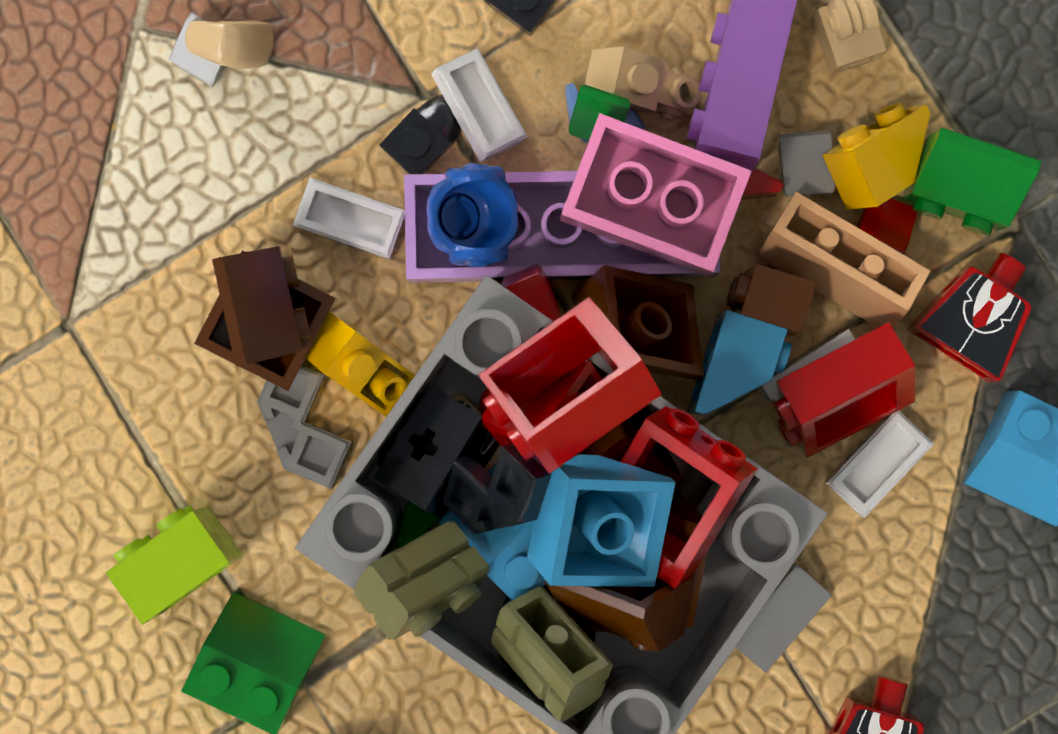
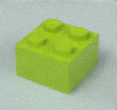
[105,505,244,625]

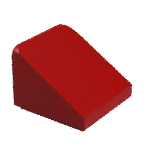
[741,168,784,200]
[856,198,917,255]
[502,263,561,322]

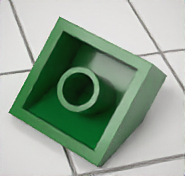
[902,127,1042,235]
[181,591,326,734]

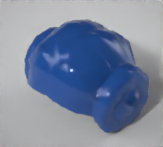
[426,163,518,267]

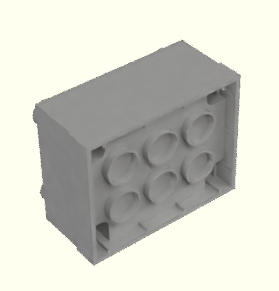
[295,275,828,734]

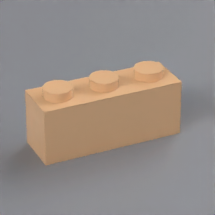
[757,191,930,329]

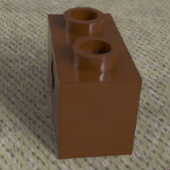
[726,264,817,337]

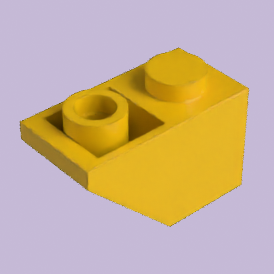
[822,102,931,210]
[306,311,415,417]

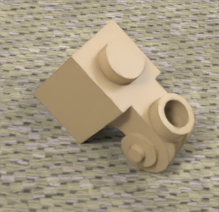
[811,0,887,76]
[585,46,701,121]

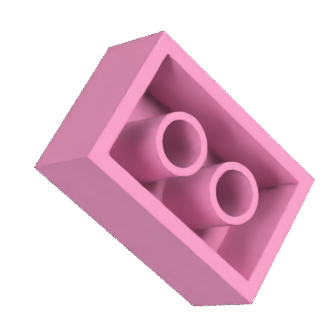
[560,113,751,276]

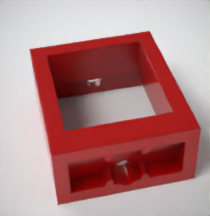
[478,297,662,474]
[773,322,915,458]
[621,406,758,589]

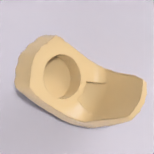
[185,20,274,69]

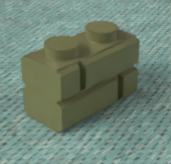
[354,521,490,640]
[490,586,613,722]

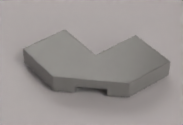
[257,365,352,489]

